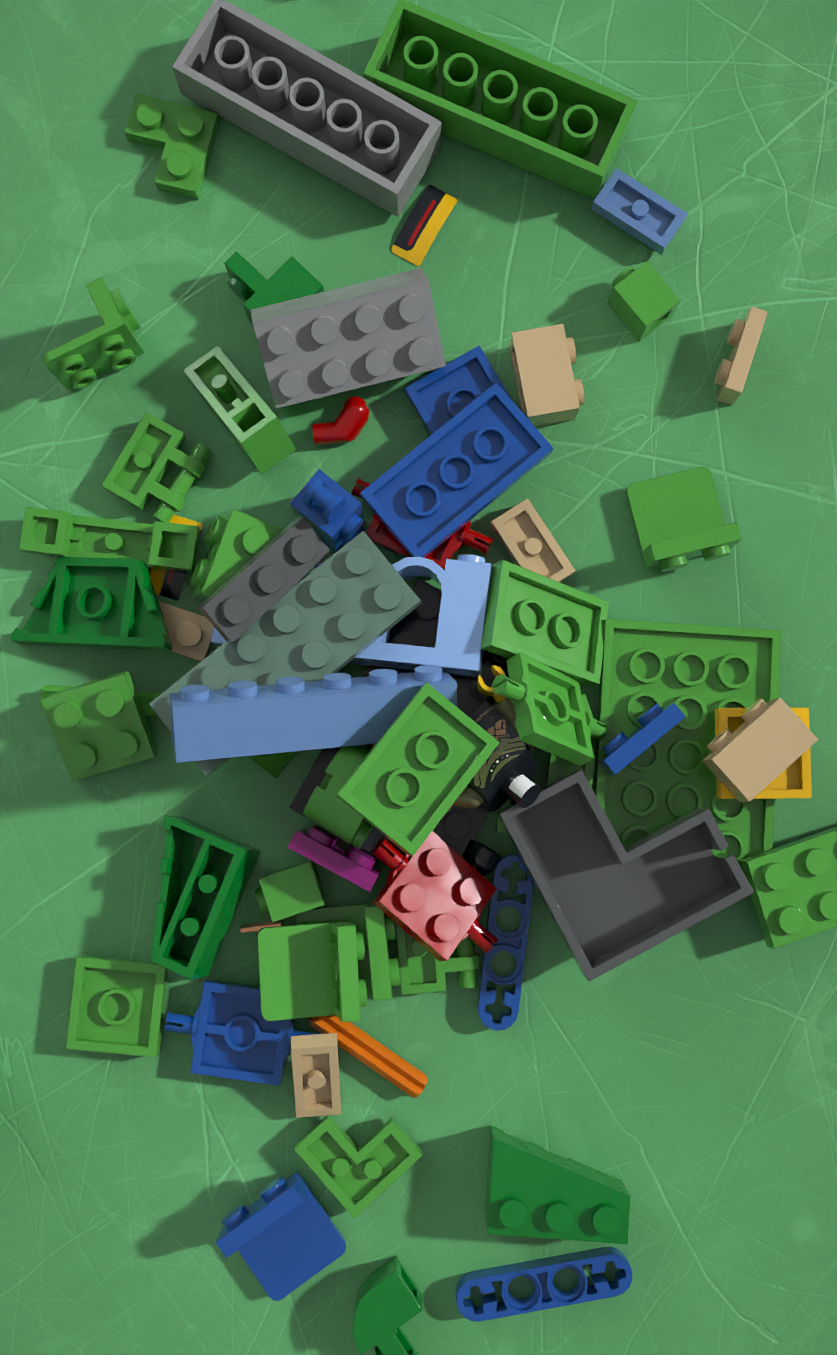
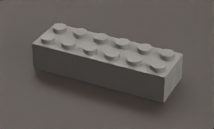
[172,0,442,217]

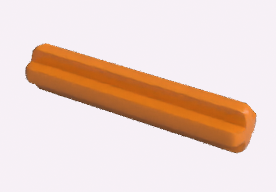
[309,1015,428,1098]

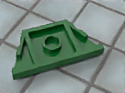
[11,557,173,651]

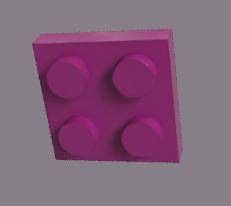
[288,825,381,892]

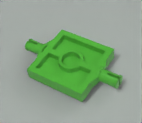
[492,652,609,766]

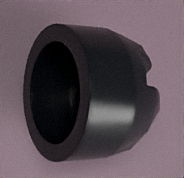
[462,839,502,876]

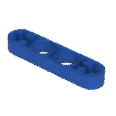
[477,854,534,1031]
[456,1247,632,1321]

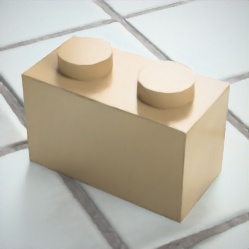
[509,324,585,427]
[702,697,819,802]

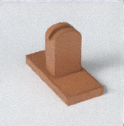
[240,920,282,933]

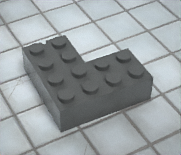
[497,770,754,981]

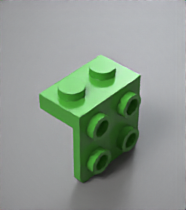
[42,277,144,389]
[626,466,742,572]
[187,509,283,600]
[296,903,401,1001]
[257,921,367,1022]

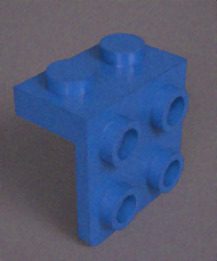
[216,1171,346,1301]

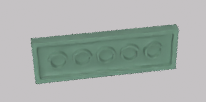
[149,531,422,776]

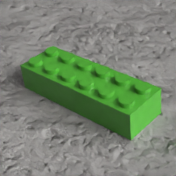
[363,0,638,199]

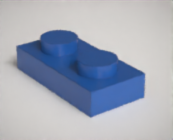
[598,703,686,775]

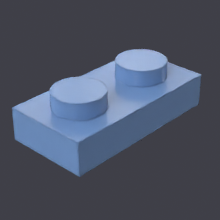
[591,168,688,255]

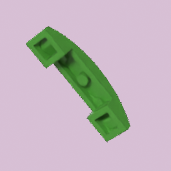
[19,507,199,571]

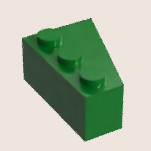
[151,815,260,980]
[485,1125,630,1244]

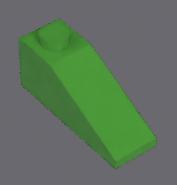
[183,346,297,475]

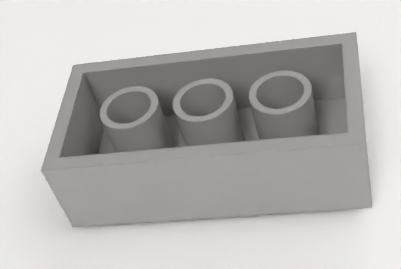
[251,268,446,408]

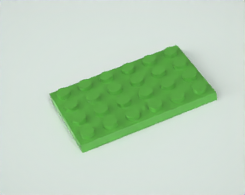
[594,619,782,895]

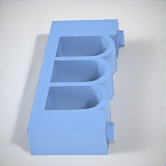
[211,554,492,678]

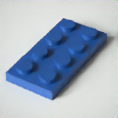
[360,382,554,558]

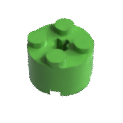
[303,745,373,849]

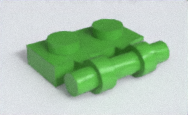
[101,412,212,523]
[396,924,480,995]

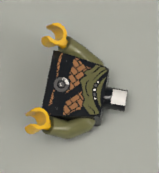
[452,665,541,812]

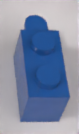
[290,469,365,553]

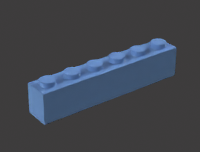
[169,665,457,763]

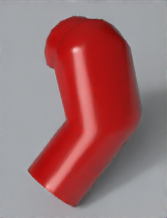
[312,396,369,445]

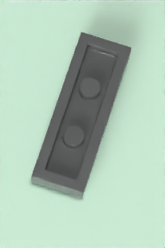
[197,517,331,643]

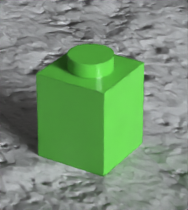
[608,261,680,342]
[255,860,327,922]

